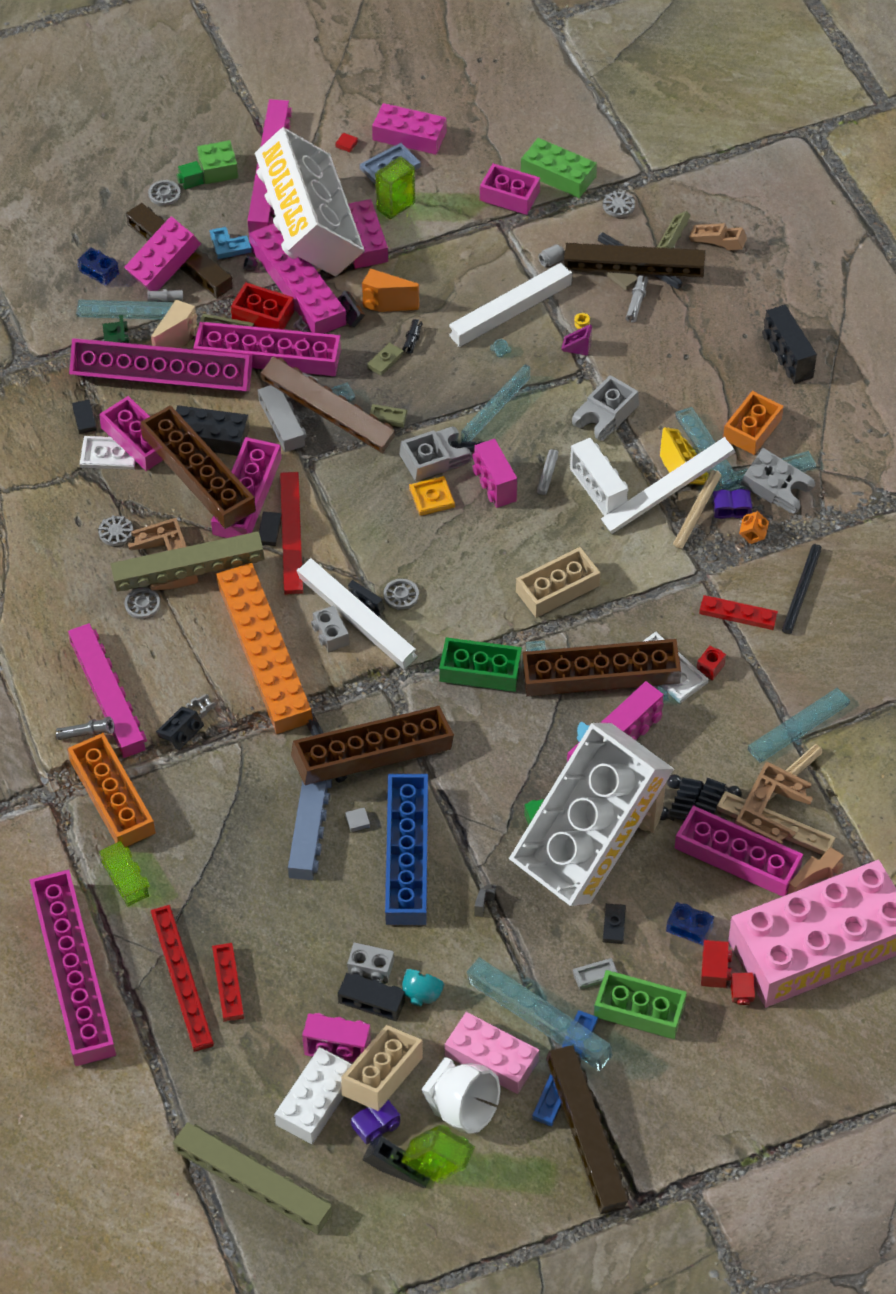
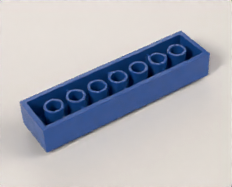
[385,774,428,925]

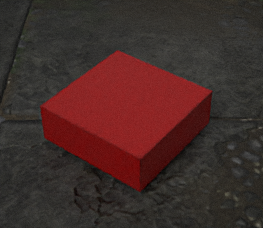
[335,132,358,153]

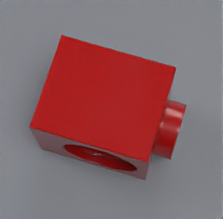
[697,645,726,681]
[730,973,755,1005]

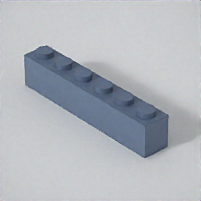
[288,779,332,880]

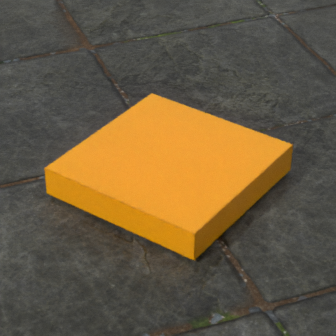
[409,476,455,516]

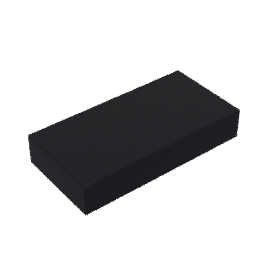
[72,400,97,434]
[259,511,282,546]

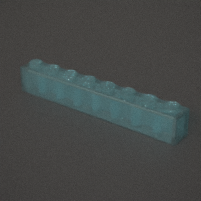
[466,957,613,1071]

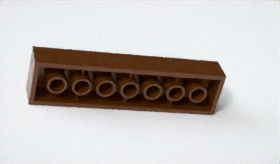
[140,405,256,529]
[522,639,681,697]
[291,706,454,785]

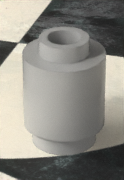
[538,244,565,267]

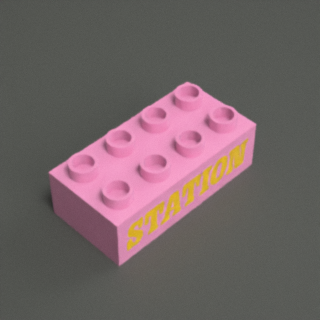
[728,860,896,1008]

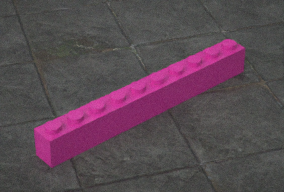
[247,99,292,233]

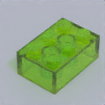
[375,156,415,220]
[401,1125,475,1183]

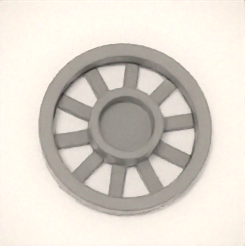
[148,180,181,206]
[603,191,635,217]
[98,515,134,546]
[384,579,419,610]
[124,588,160,620]

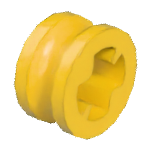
[574,313,590,329]

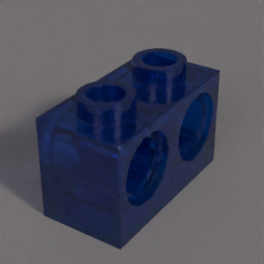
[77,247,119,286]
[666,902,715,945]

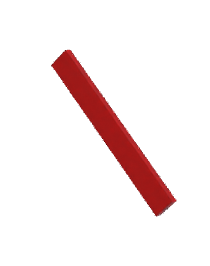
[280,472,303,595]
[150,905,214,1052]

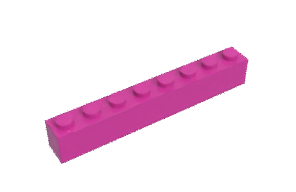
[68,623,147,758]

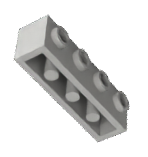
[258,385,307,452]

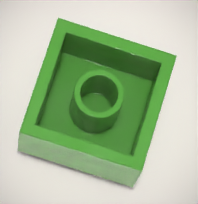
[197,140,238,184]

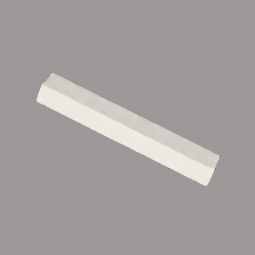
[449,263,572,347]
[297,558,417,670]

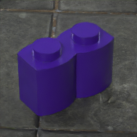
[712,489,752,519]
[351,1100,401,1145]

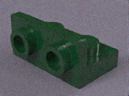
[102,315,129,343]

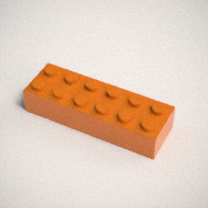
[67,733,156,850]

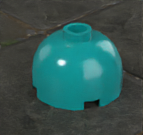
[402,969,445,1007]

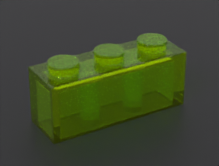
[99,841,150,907]

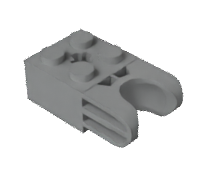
[572,375,639,441]
[399,427,472,482]
[741,448,815,514]

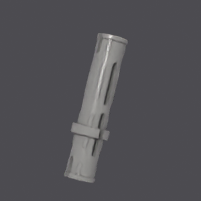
[626,276,648,323]

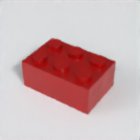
[231,282,295,330]

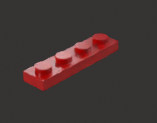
[699,595,778,630]
[212,943,244,1022]

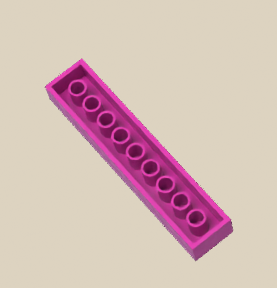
[69,338,253,391]
[29,870,116,1067]

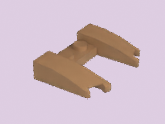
[128,518,199,591]
[734,761,812,844]

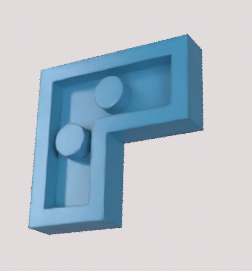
[209,227,251,259]

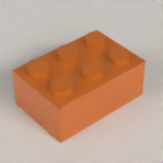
[723,391,784,455]

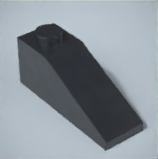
[362,1136,434,1188]

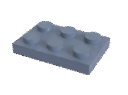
[360,143,421,189]

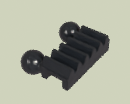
[660,774,704,821]
[695,778,742,820]

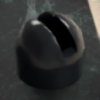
[243,256,257,271]

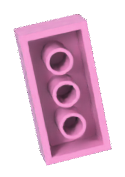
[445,1012,539,1094]

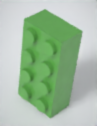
[521,138,597,198]
[594,970,687,1039]

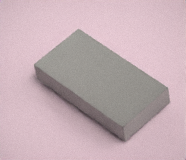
[573,958,618,990]

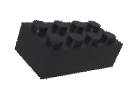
[762,304,817,384]
[176,405,250,456]

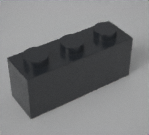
[338,972,405,1022]

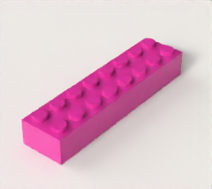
[249,224,346,334]
[193,322,341,376]

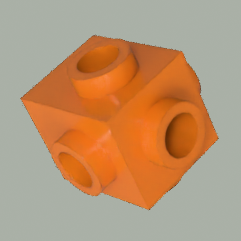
[739,511,769,544]

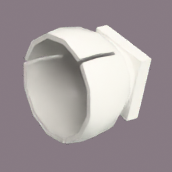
[422,1057,501,1134]

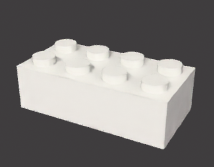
[570,438,629,516]
[275,1047,352,1144]

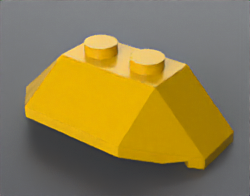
[660,427,709,485]

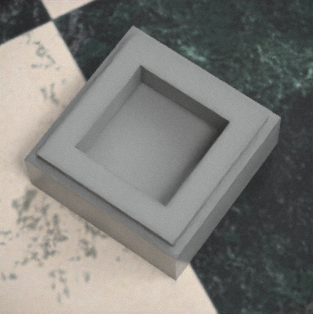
[345,807,370,832]

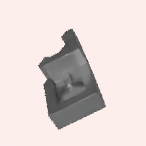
[475,884,496,917]

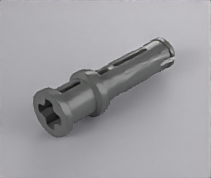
[56,716,114,740]

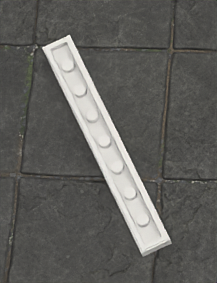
[601,437,735,534]

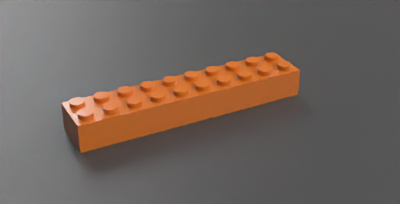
[216,563,313,734]

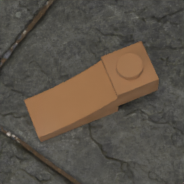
[689,223,747,250]
[787,847,844,894]

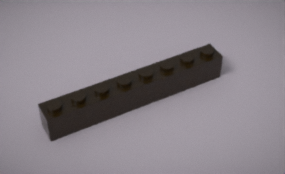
[126,203,233,299]
[564,243,706,278]
[546,1045,629,1215]

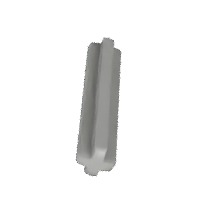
[537,449,559,495]

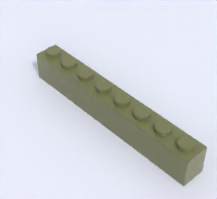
[111,531,265,592]
[173,1122,332,1235]

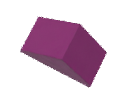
[561,324,592,356]

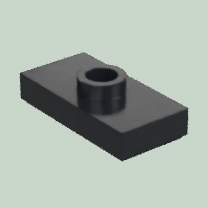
[603,903,626,944]

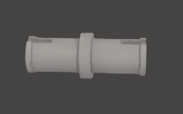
[147,289,183,303]

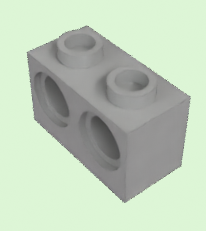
[311,605,349,652]
[347,943,394,982]

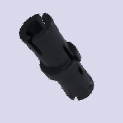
[402,319,423,354]

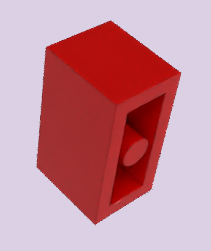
[701,940,732,988]

